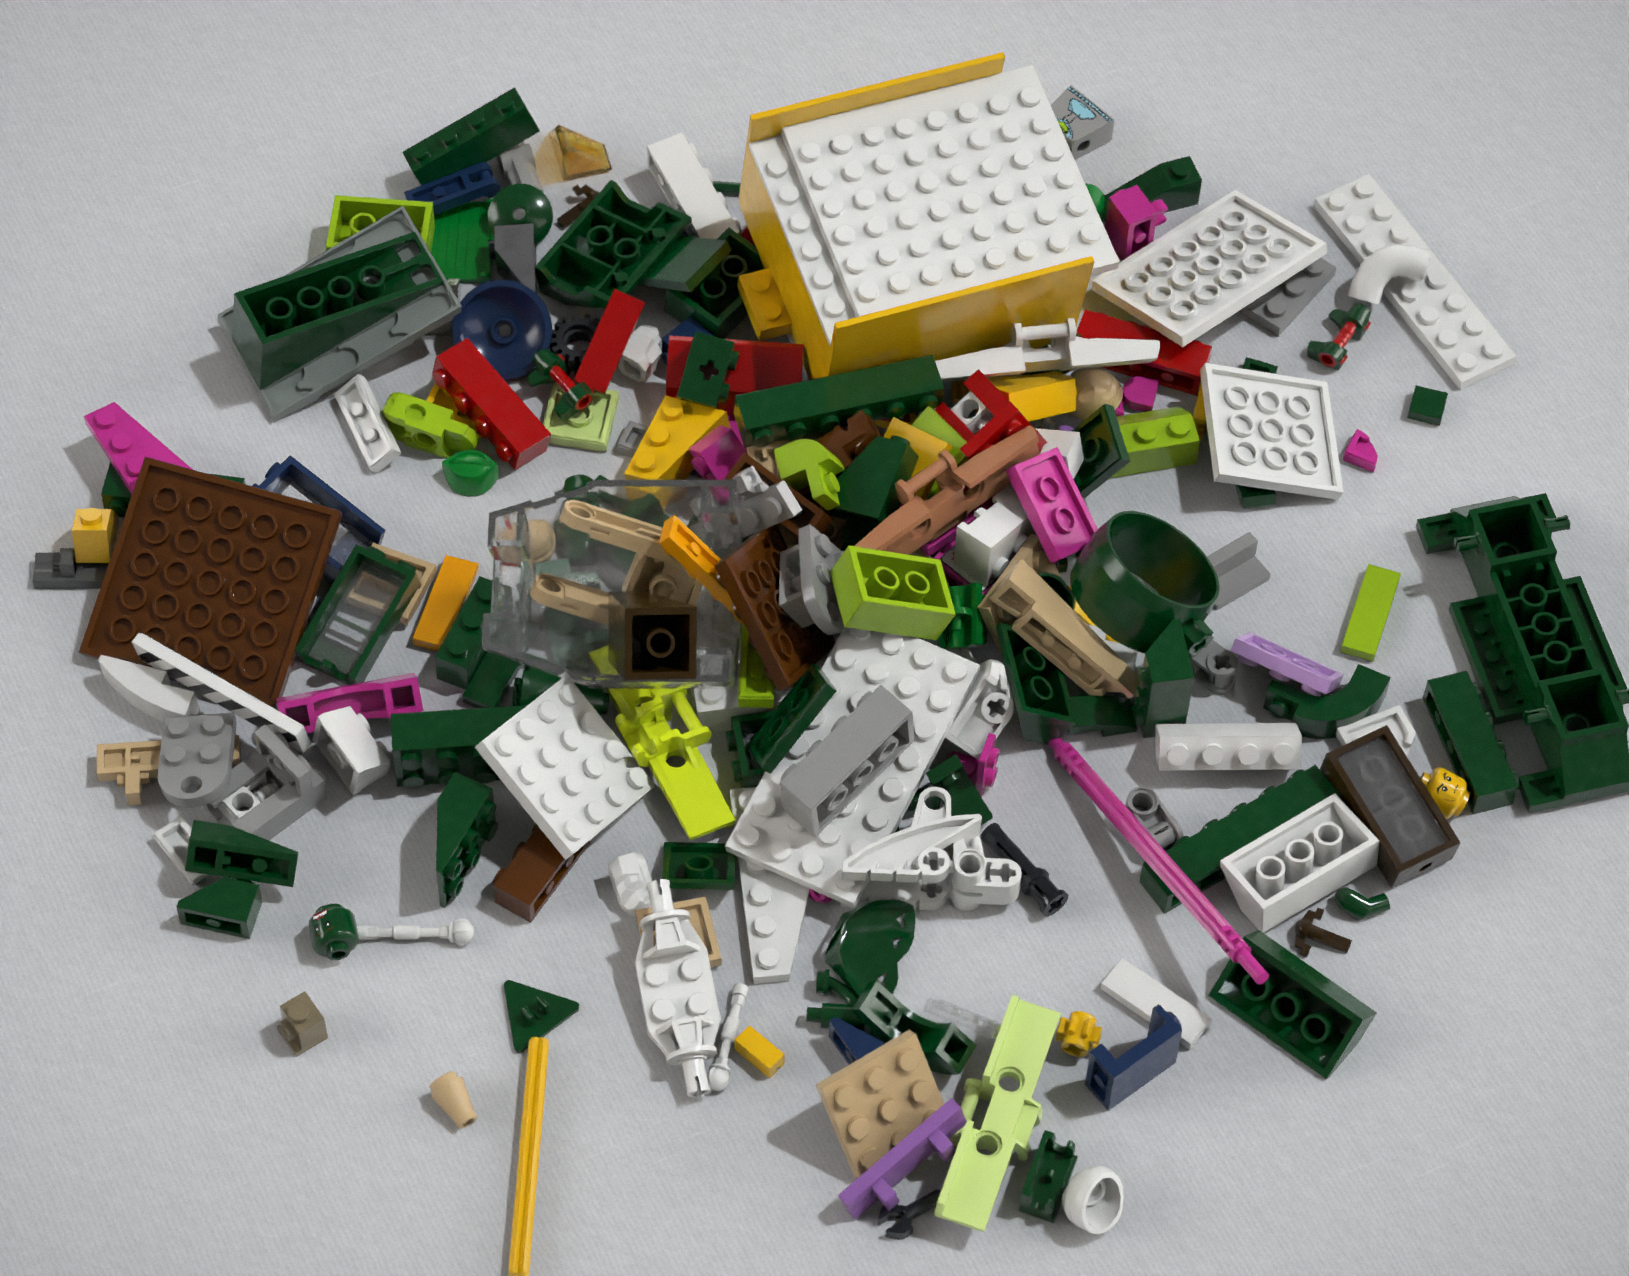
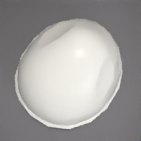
[1061,1166,1123,1234]

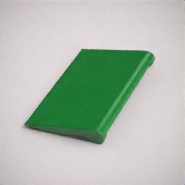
[431,198,494,284]

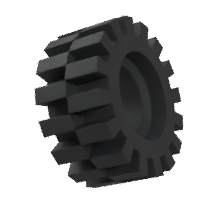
[550,314,600,377]

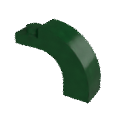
[1263,664,1391,739]

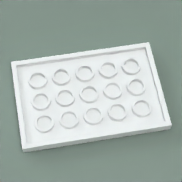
[1092,190,1327,347]

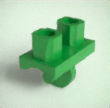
[948,582,987,650]

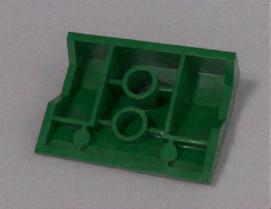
[535,180,692,309]

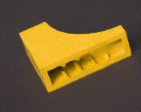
[952,371,1077,421]

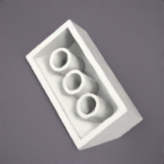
[1220,793,1379,933]

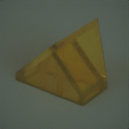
[549,125,612,182]

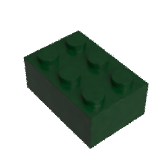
[664,227,764,339]

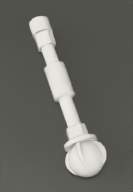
[357,918,474,945]
[707,983,748,1091]

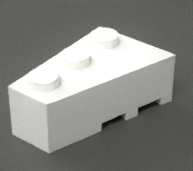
[953,483,1035,586]

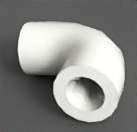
[1348,244,1430,304]

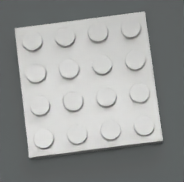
[1200,363,1344,500]
[475,675,656,860]

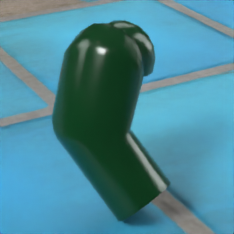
[1335,887,1390,920]

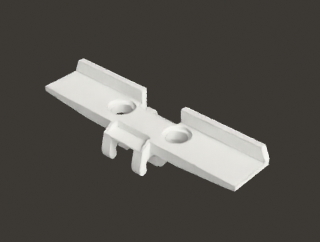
[935,318,1160,382]

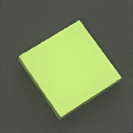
[543,383,619,452]

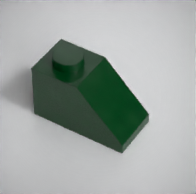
[176,877,262,939]

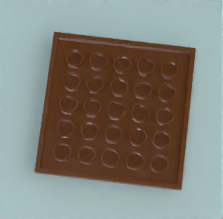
[79,457,343,710]

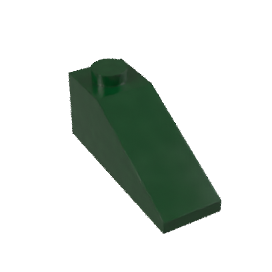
[1103,156,1202,223]
[185,820,299,887]

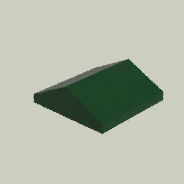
[662,842,735,890]

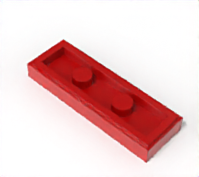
[574,289,645,395]

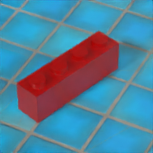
[1076,309,1212,396]
[432,338,551,470]

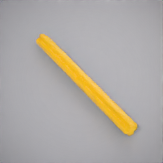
[508,1037,549,1276]

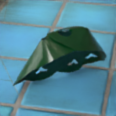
[825,900,916,997]

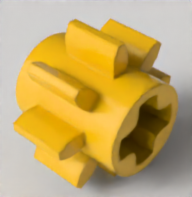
[1055,1011,1102,1057]

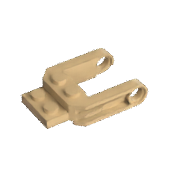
[530,500,703,625]

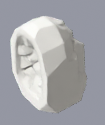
[618,325,662,383]
[608,852,652,917]

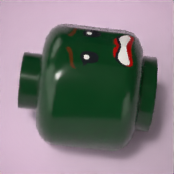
[309,903,359,960]

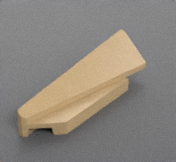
[988,559,1139,698]

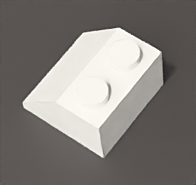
[312,706,391,795]

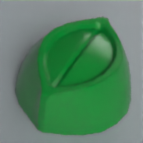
[442,449,499,496]

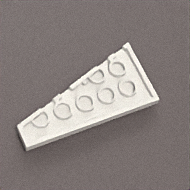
[729,787,810,984]

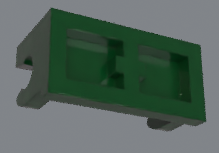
[1019,1130,1078,1223]

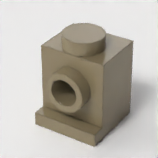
[277,991,328,1057]

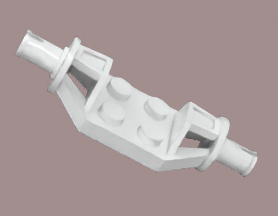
[635,879,721,1097]

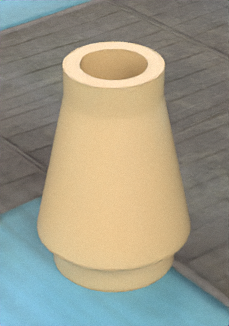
[429,1071,478,1129]

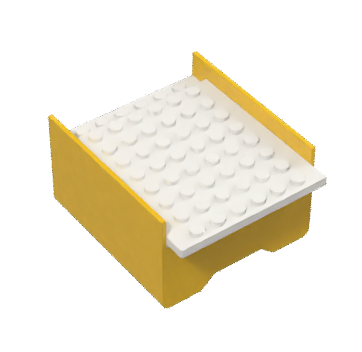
[737,52,1119,380]

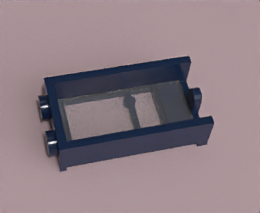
[252,455,386,586]

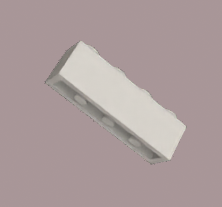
[646,132,742,240]
[1155,723,1302,771]

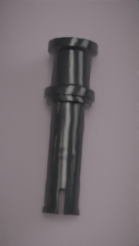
[980,823,1069,916]

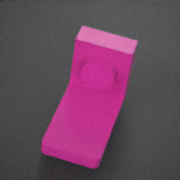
[951,733,1000,797]

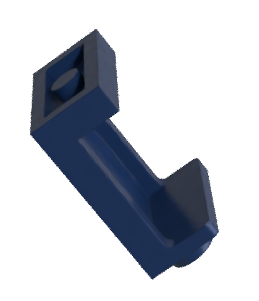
[1085,1004,1182,1111]

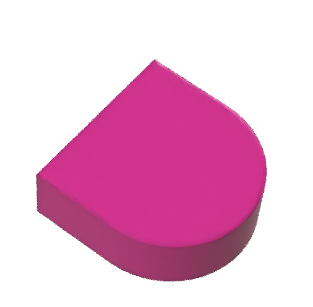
[1123,376,1159,412]

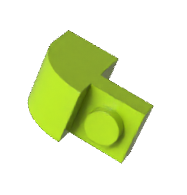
[774,439,844,510]

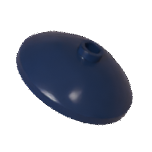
[452,280,553,380]

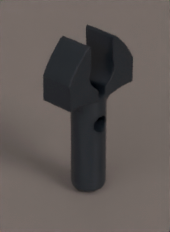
[878,1189,941,1240]

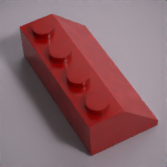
[666,335,804,416]

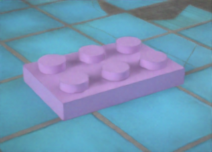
[1230,632,1344,696]

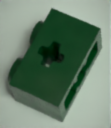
[677,331,740,409]

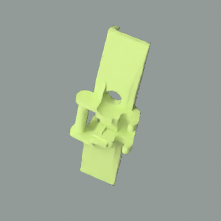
[934,995,1061,1232]

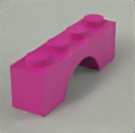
[276,673,423,733]

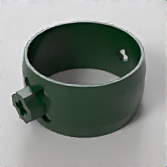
[1070,511,1220,658]

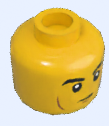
[1420,767,1470,819]

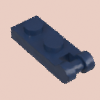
[404,162,501,215]

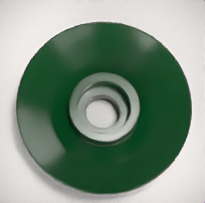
[488,184,553,245]

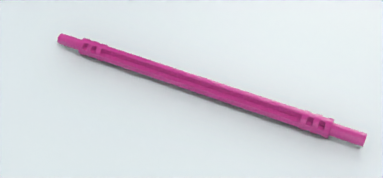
[1048,738,1269,984]

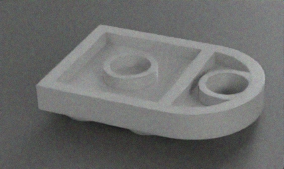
[798,524,848,635]
[157,712,237,808]

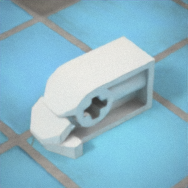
[945,659,1014,760]

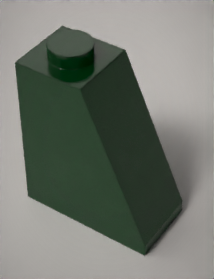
[818,435,919,528]

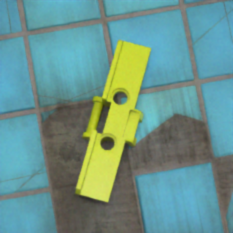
[588,647,735,841]

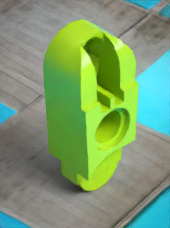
[382,392,480,458]

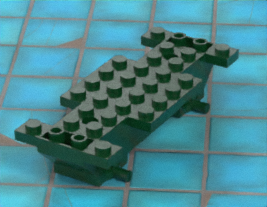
[1416,493,1629,813]

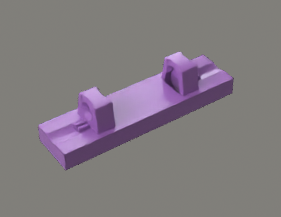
[838,1098,967,1220]

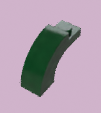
[851,980,977,1075]

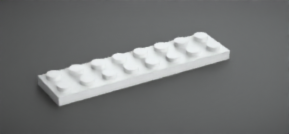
[1314,174,1517,390]

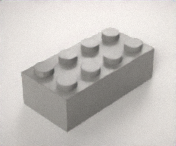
[780,685,915,837]

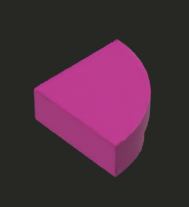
[1343,429,1378,473]

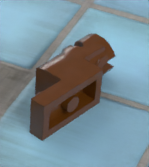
[797,410,881,504]

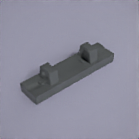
[33,548,109,589]

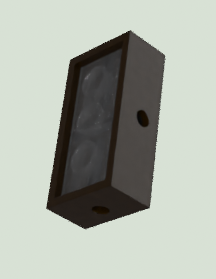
[1320,725,1461,888]

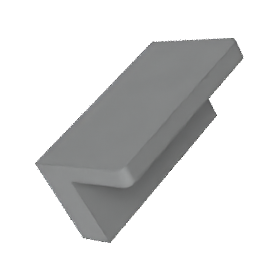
[1207,532,1271,610]

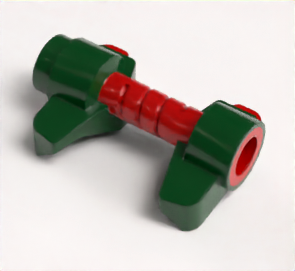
[1307,303,1371,370]
[528,349,594,421]

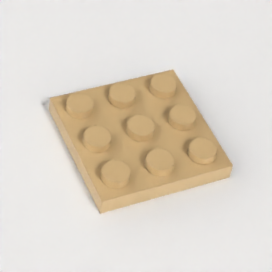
[816,1030,944,1179]

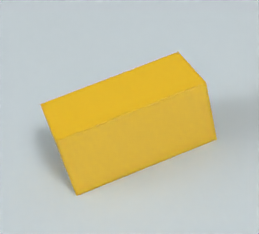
[734,1025,785,1079]

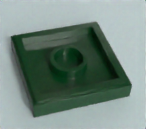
[1072,404,1130,498]

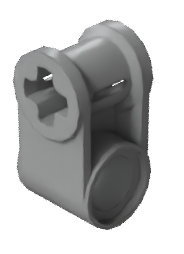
[1190,640,1238,695]
[1125,786,1184,849]

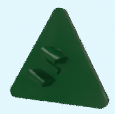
[504,980,579,1053]

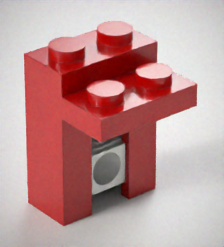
[935,369,1048,459]

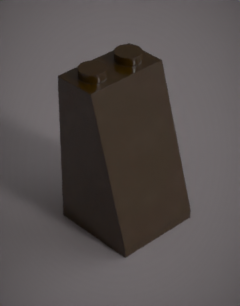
[608,591,697,680]

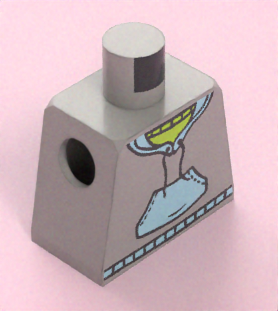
[1051,85,1114,160]

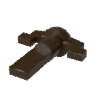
[557,184,599,229]
[1295,908,1352,957]

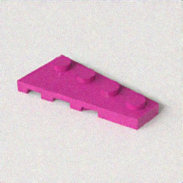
[84,402,193,494]

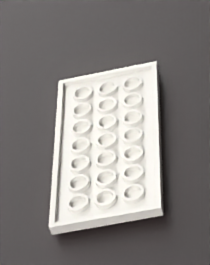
[725,628,981,909]

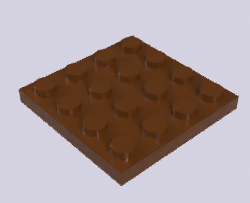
[714,524,836,692]

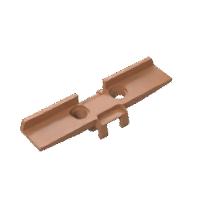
[855,425,1040,555]

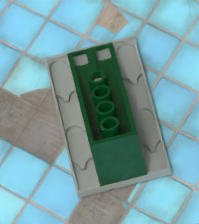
[218,206,462,423]

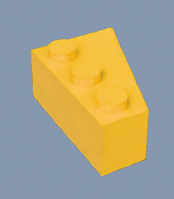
[624,396,730,504]

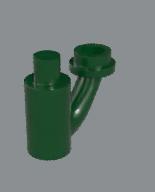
[806,969,865,1031]

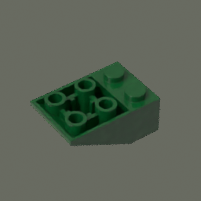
[436,772,498,908]

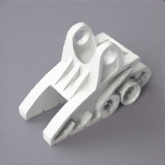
[840,787,1022,912]

